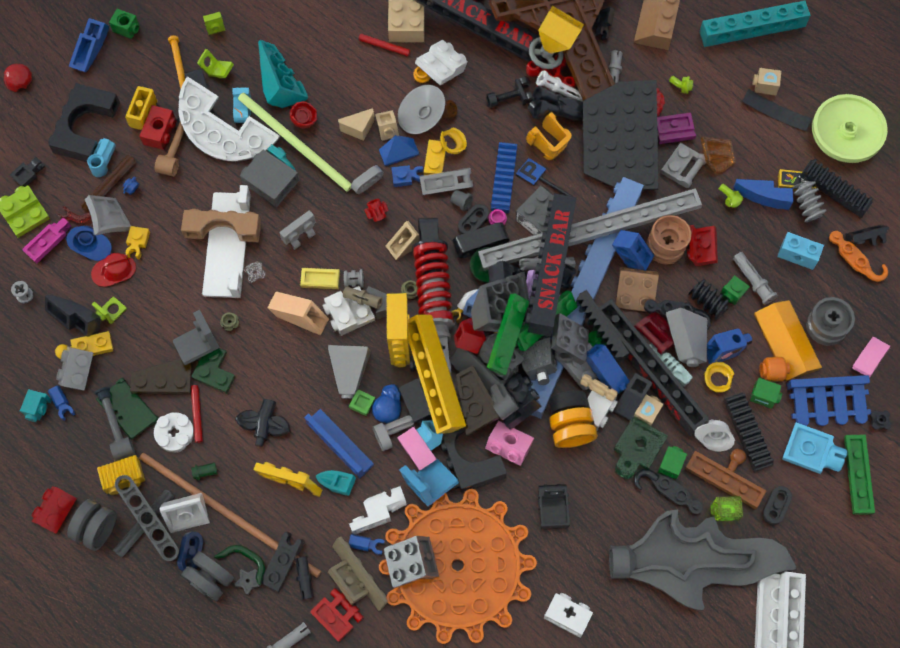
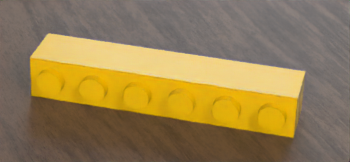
[408,315,466,434]

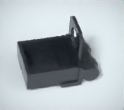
[538,484,570,529]

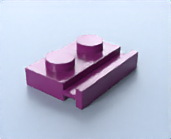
[657,112,696,144]

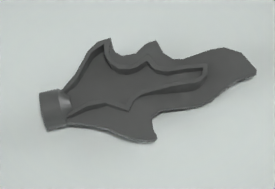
[609,509,796,611]

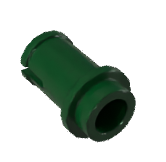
[191,462,218,480]

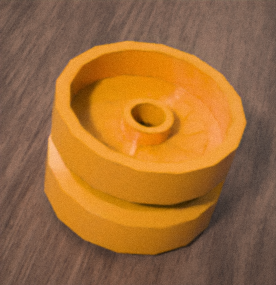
[549,407,598,448]

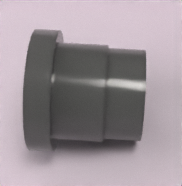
[451,190,473,211]

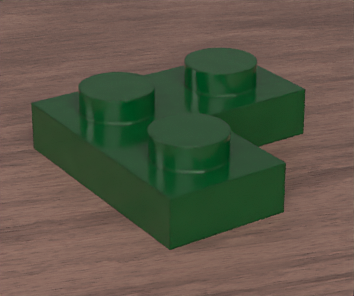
[191,348,236,394]

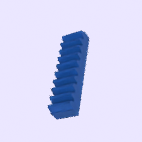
[491,142,517,213]

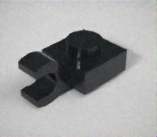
[594,7,615,41]
[10,157,45,187]

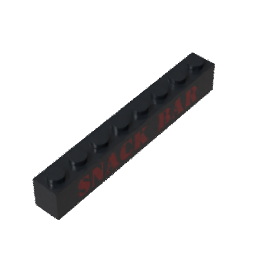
[414,0,544,62]
[525,193,577,337]
[599,299,709,437]

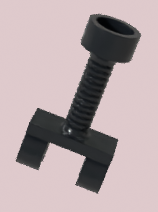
[486,76,534,108]

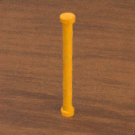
[168,36,186,89]

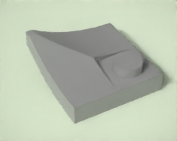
[85,195,131,235]

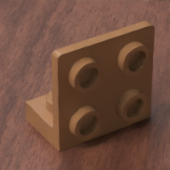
[616,267,659,312]

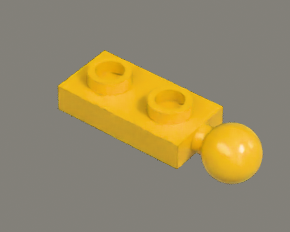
[55,331,113,359]

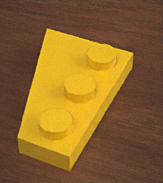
[253,462,322,497]

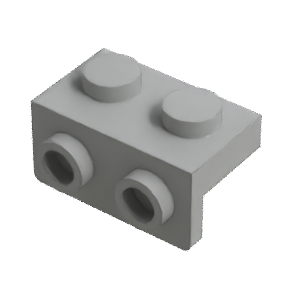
[56,346,93,390]

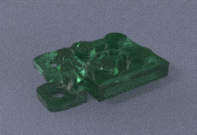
[614,416,668,480]

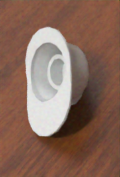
[695,419,735,452]

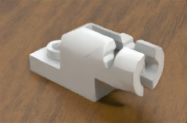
[349,486,407,535]

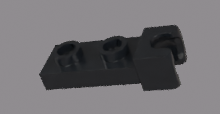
[261,532,305,592]

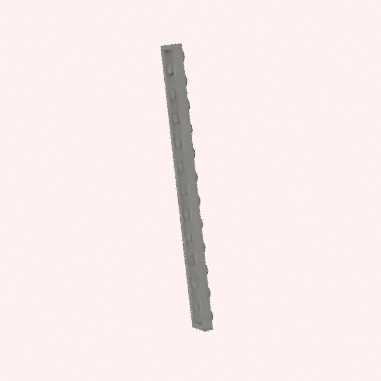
[478,188,702,271]

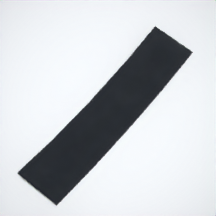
[742,89,812,131]

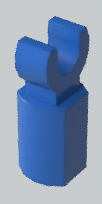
[48,386,75,421]
[348,534,385,555]

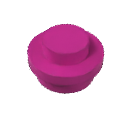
[488,209,507,225]

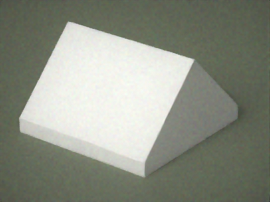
[160,493,210,533]

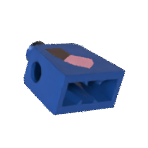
[707,328,752,364]

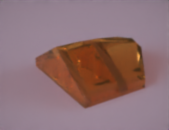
[700,137,736,173]

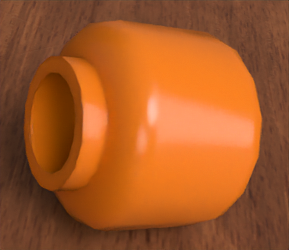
[759,357,790,382]

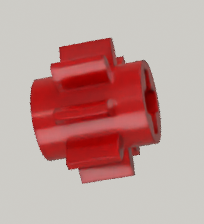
[364,199,389,222]

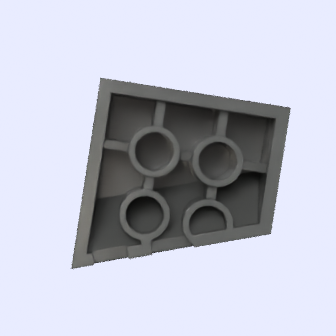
[471,272,531,332]

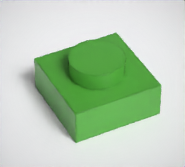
[349,390,376,416]

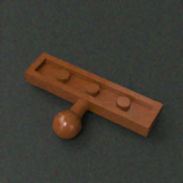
[685,449,766,509]

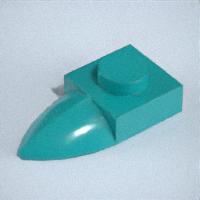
[267,144,296,171]
[316,470,356,496]

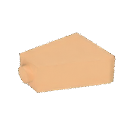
[267,292,329,335]

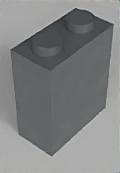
[240,149,300,207]

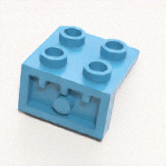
[399,458,459,506]

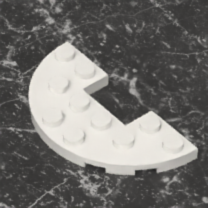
[178,76,280,161]

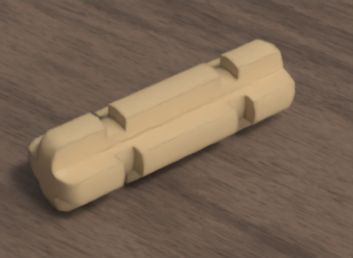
[580,374,618,401]

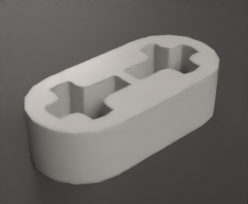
[351,165,384,194]

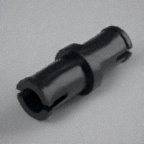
[295,556,314,599]

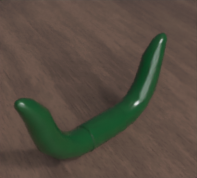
[214,545,265,585]

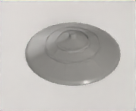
[398,85,445,134]

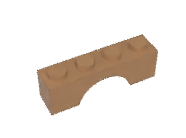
[181,209,261,242]

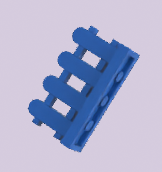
[786,375,871,426]

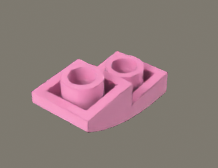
[852,337,890,378]
[397,427,436,471]

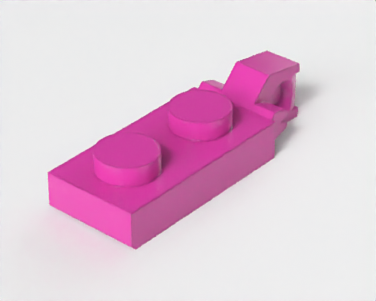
[23,218,71,264]

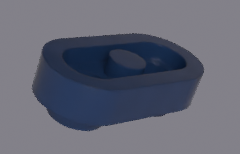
[177,532,203,572]

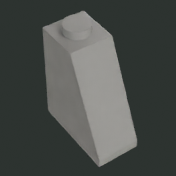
[666,308,707,367]

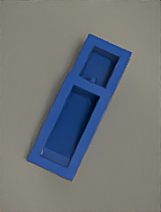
[69,18,110,72]
[733,179,793,210]

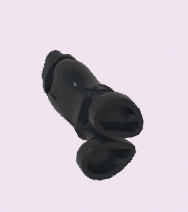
[532,86,583,121]

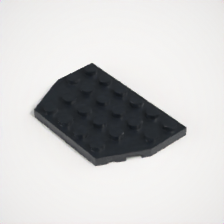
[583,80,658,191]

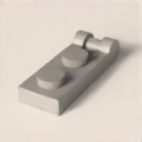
[420,168,473,195]

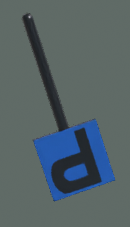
[516,158,573,197]

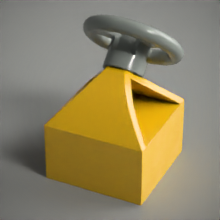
[529,6,584,69]

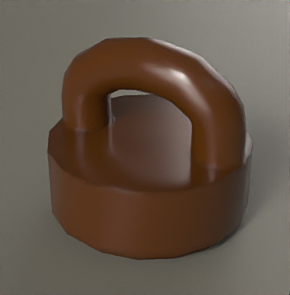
[441,100,457,119]

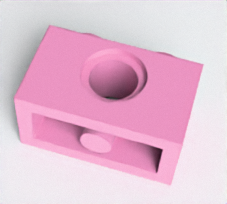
[485,421,534,466]

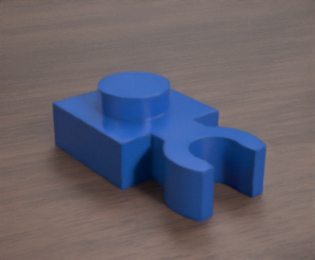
[391,165,423,187]

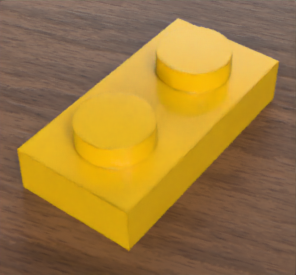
[424,140,447,175]

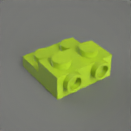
[0,185,50,238]

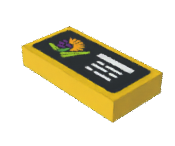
[778,169,816,190]

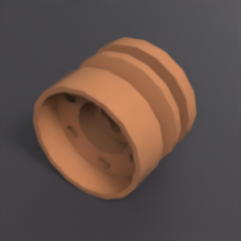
[646,215,692,265]

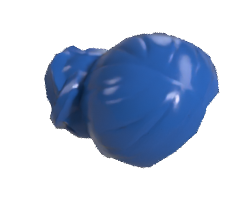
[372,384,401,424]

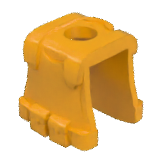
[526,112,572,160]

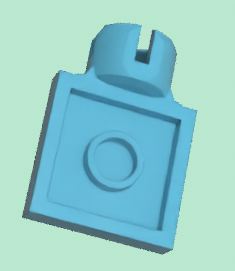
[782,422,847,474]

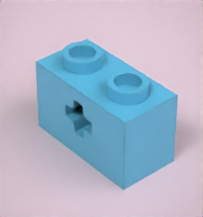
[777,232,824,270]

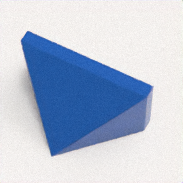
[379,135,419,166]

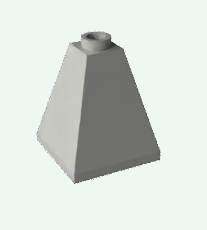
[328,345,370,399]

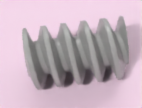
[792,181,827,222]

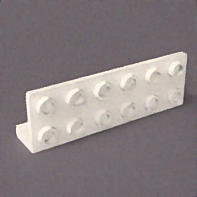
[202,185,251,298]

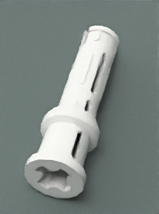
[536,70,583,102]

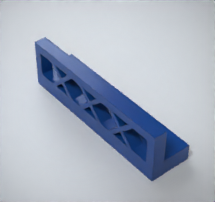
[304,409,374,479]

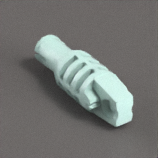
[649,343,693,387]

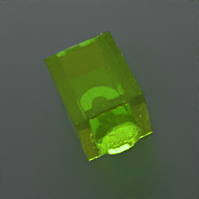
[711,496,743,521]

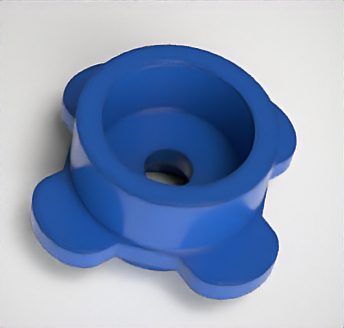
[123,176,140,195]

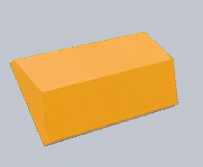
[754,300,822,382]

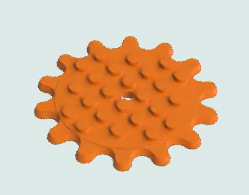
[379,489,537,644]

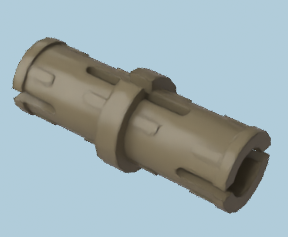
[343,286,383,309]

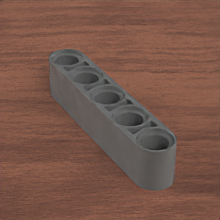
[115,475,179,562]

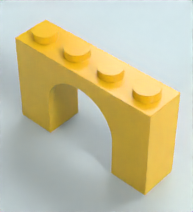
[387,293,410,367]

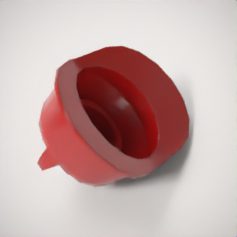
[91,253,136,287]

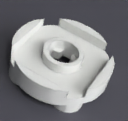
[154,413,194,452]

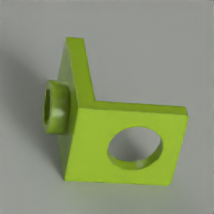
[203,12,225,35]
[197,49,234,78]
[92,297,127,324]

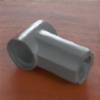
[489,384,519,420]

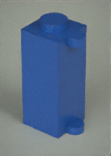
[586,344,630,393]

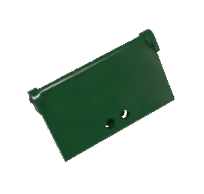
[96,377,159,440]

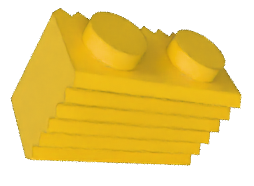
[125,86,158,130]
[97,455,145,495]

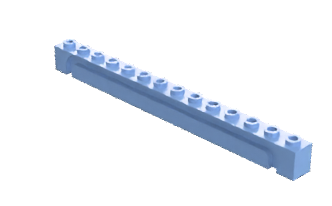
[528,177,644,419]

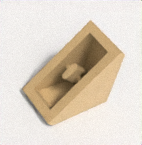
[338,108,375,141]
[386,221,420,260]

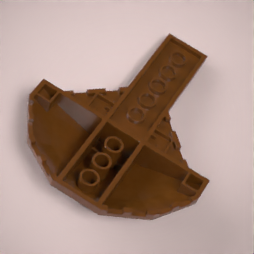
[489,0,615,101]

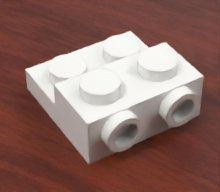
[415,40,468,85]
[322,286,375,336]

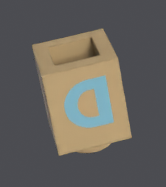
[752,68,781,95]
[633,394,663,429]

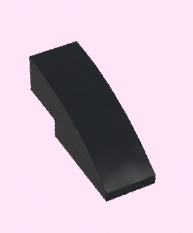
[45,295,100,337]

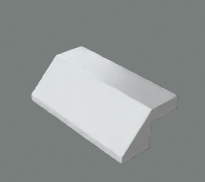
[755,572,806,648]

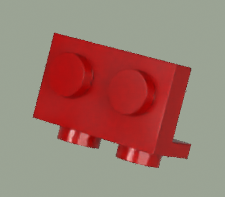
[687,225,718,266]
[31,486,77,534]

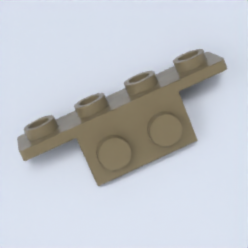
[328,536,388,611]

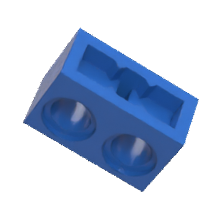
[612,230,654,271]

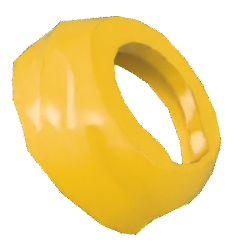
[440,127,467,154]
[704,362,734,392]

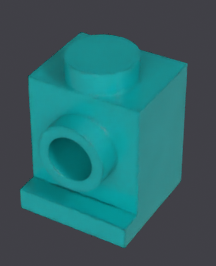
[20,389,52,422]

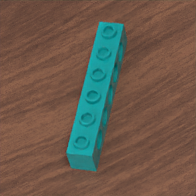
[699,1,811,47]

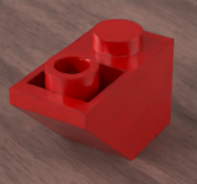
[454,318,486,354]

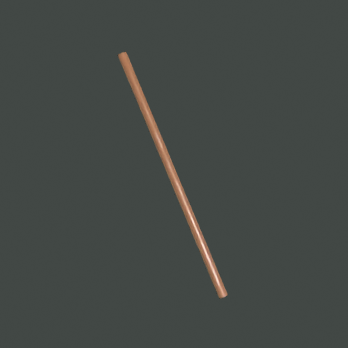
[139,453,321,578]

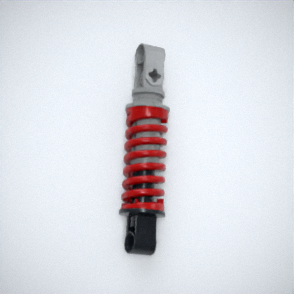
[412,218,455,375]

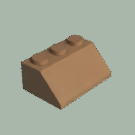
[634,0,680,50]

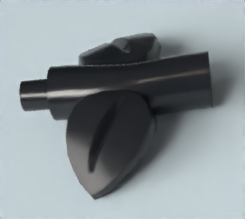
[235,399,290,447]

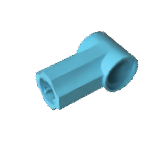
[87,138,116,177]

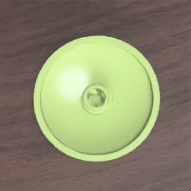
[812,94,887,163]

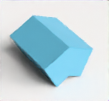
[416,420,443,450]

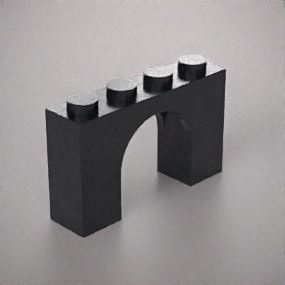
[48,83,120,162]
[434,407,507,494]

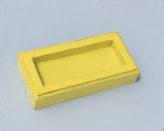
[300,268,340,289]

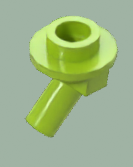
[669,76,693,94]
[719,184,743,208]

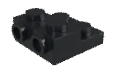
[503,373,542,430]

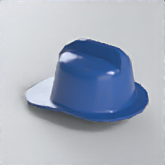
[66,226,112,261]

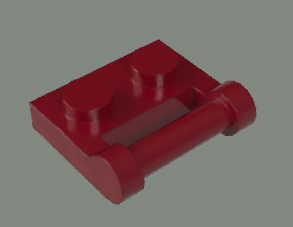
[634,311,674,355]

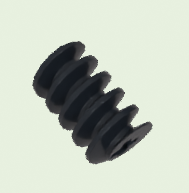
[688,279,730,320]

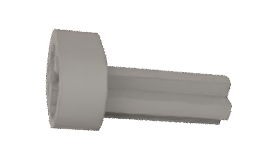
[373,415,414,451]

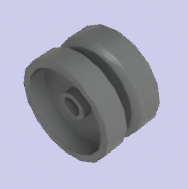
[806,297,855,346]
[67,498,117,551]
[181,551,234,602]

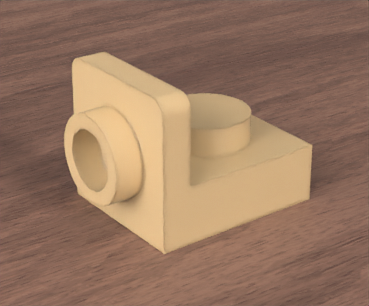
[375,110,399,141]

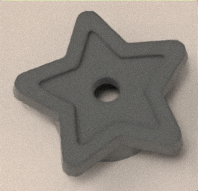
[235,569,261,595]

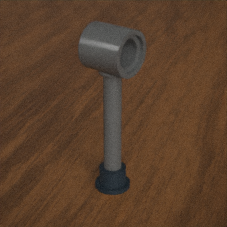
[95,387,136,462]

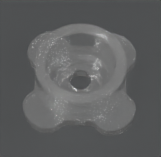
[244,262,266,283]

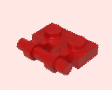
[310,588,364,642]

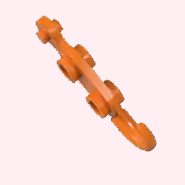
[829,231,888,282]

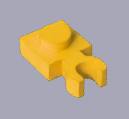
[126,226,150,259]

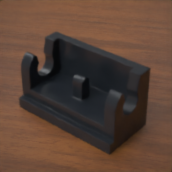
[399,378,432,424]

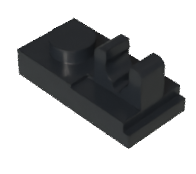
[845,224,889,246]

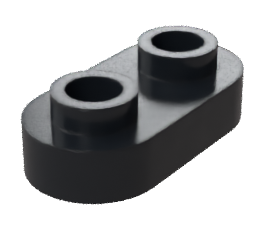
[458,204,489,234]
[763,486,792,525]

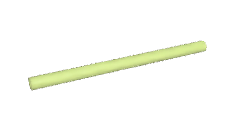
[238,92,351,192]

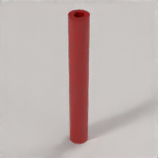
[359,34,410,56]
[191,385,203,443]

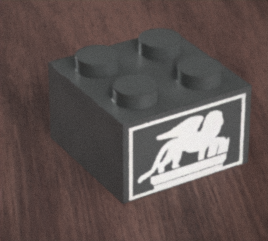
[515,186,554,235]

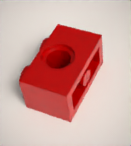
[139,105,177,150]

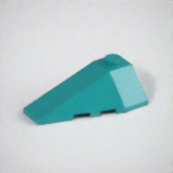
[258,40,309,108]

